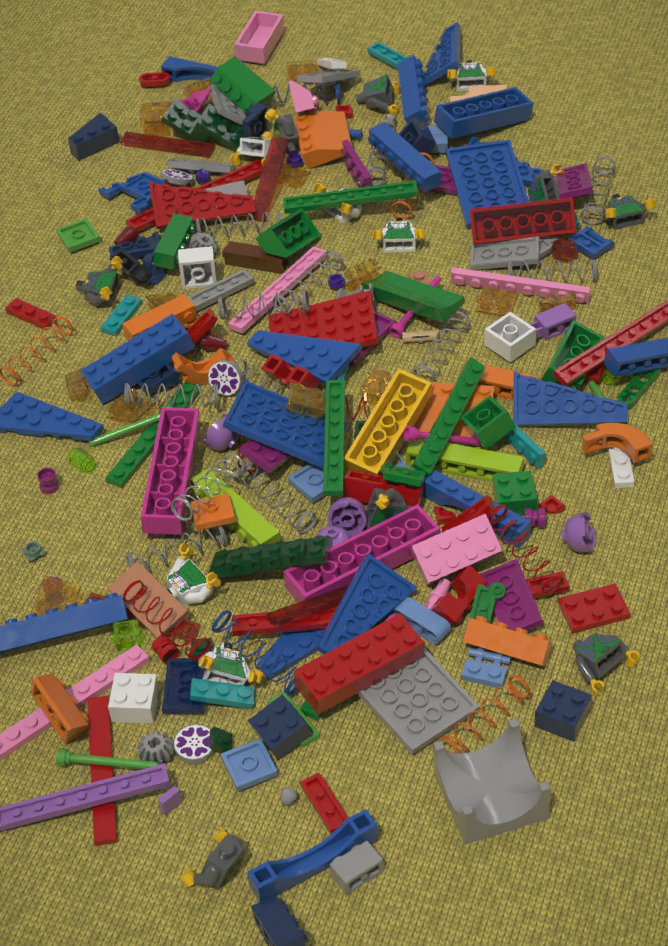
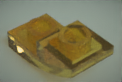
[538,292,576,314]
[65,368,89,401]

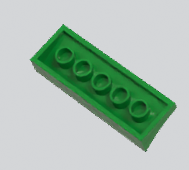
[361,271,465,323]

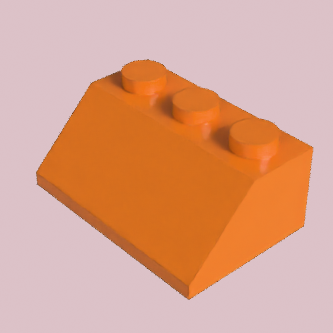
[31,673,89,745]

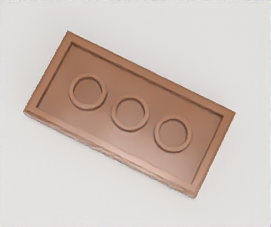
[107,561,189,638]

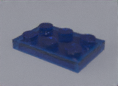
[162,658,206,714]

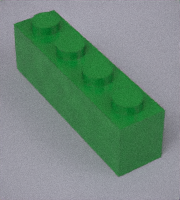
[154,213,195,270]

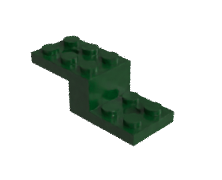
[161,99,244,151]

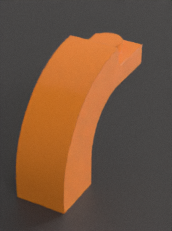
[171,348,236,385]
[582,423,653,463]

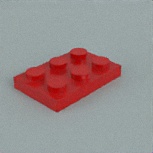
[558,583,631,634]

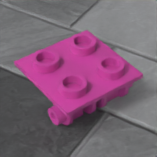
[178,88,211,113]

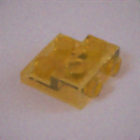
[360,368,393,406]

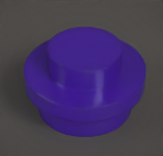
[287,153,303,168]
[196,169,209,185]
[328,274,346,290]

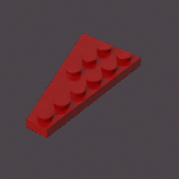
[149,182,256,229]

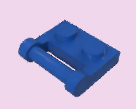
[568,226,615,259]

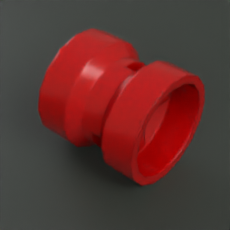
[151,635,180,664]

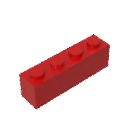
[342,469,424,507]

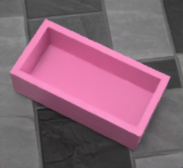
[235,11,285,64]
[410,514,502,586]

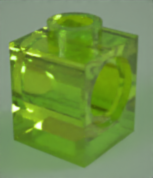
[110,619,142,651]

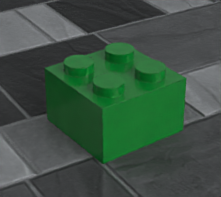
[460,395,516,449]
[492,470,537,516]

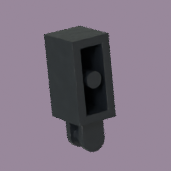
[109,248,151,286]

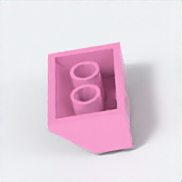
[288,80,320,114]

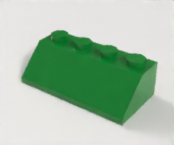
[210,56,276,113]
[255,208,321,258]
[541,320,605,388]

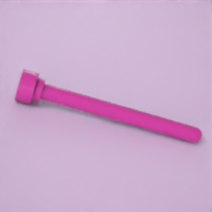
[389,276,441,338]
[403,426,482,446]

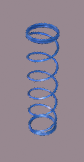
[269,83,341,105]
[211,610,298,695]

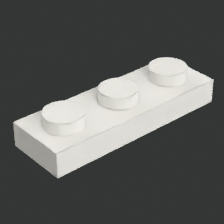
[317,58,346,72]
[607,447,634,488]

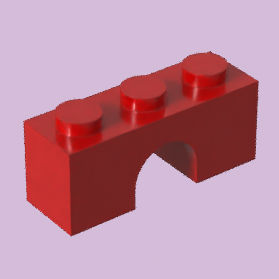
[261,354,319,396]
[430,565,487,626]

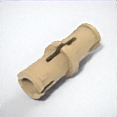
[402,329,439,344]

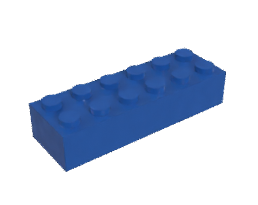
[434,87,534,139]
[80,314,195,405]

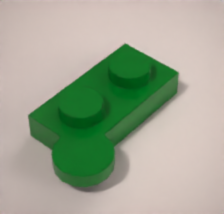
[380,462,426,487]
[469,582,505,624]

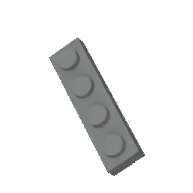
[167,158,234,175]
[187,269,254,312]

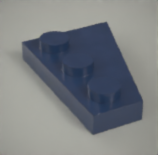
[109,231,159,259]

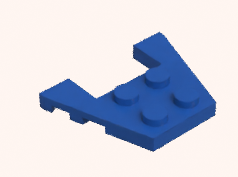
[98,172,167,214]

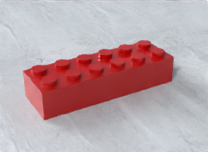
[469,197,576,244]
[294,613,425,715]

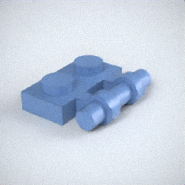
[461,648,511,689]

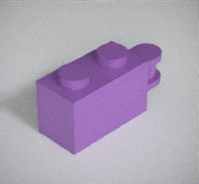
[530,303,577,341]

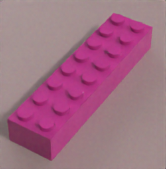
[141,407,201,535]
[283,504,441,609]

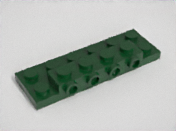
[208,535,332,578]

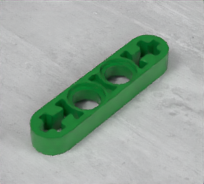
[617,368,661,410]

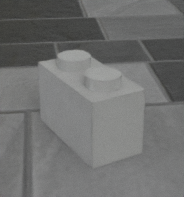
[330,841,384,895]

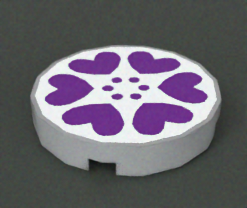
[160,169,193,186]
[208,360,243,396]
[173,724,215,764]

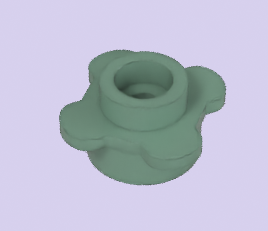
[22,541,45,561]

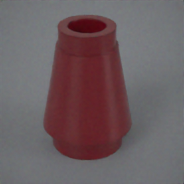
[114,225,139,245]
[201,333,227,351]

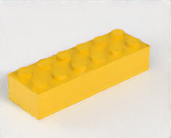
[344,369,433,476]

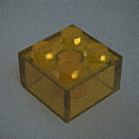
[140,101,174,138]

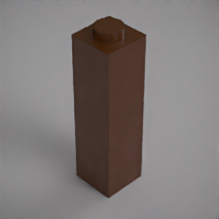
[222,241,288,274]

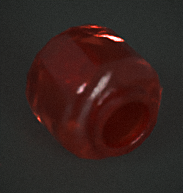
[551,238,578,263]

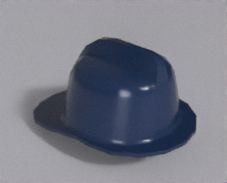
[142,250,168,285]

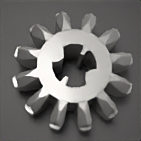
[189,232,218,255]
[137,730,174,765]

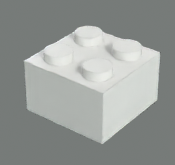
[178,246,217,289]
[484,312,536,362]
[108,673,159,724]

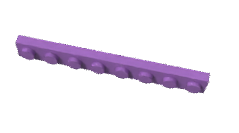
[0,763,170,831]

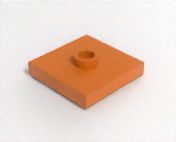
[191,493,236,531]

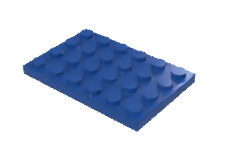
[445,139,529,228]
[222,380,348,469]

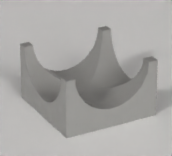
[433,718,551,845]

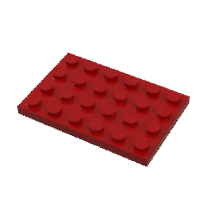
[268,290,379,347]

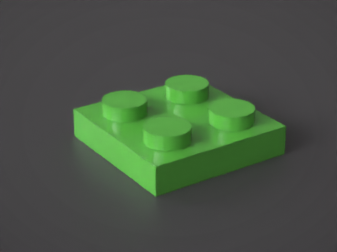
[56,218,100,253]

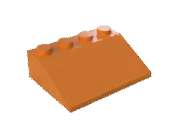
[294,111,352,169]
[415,382,494,438]

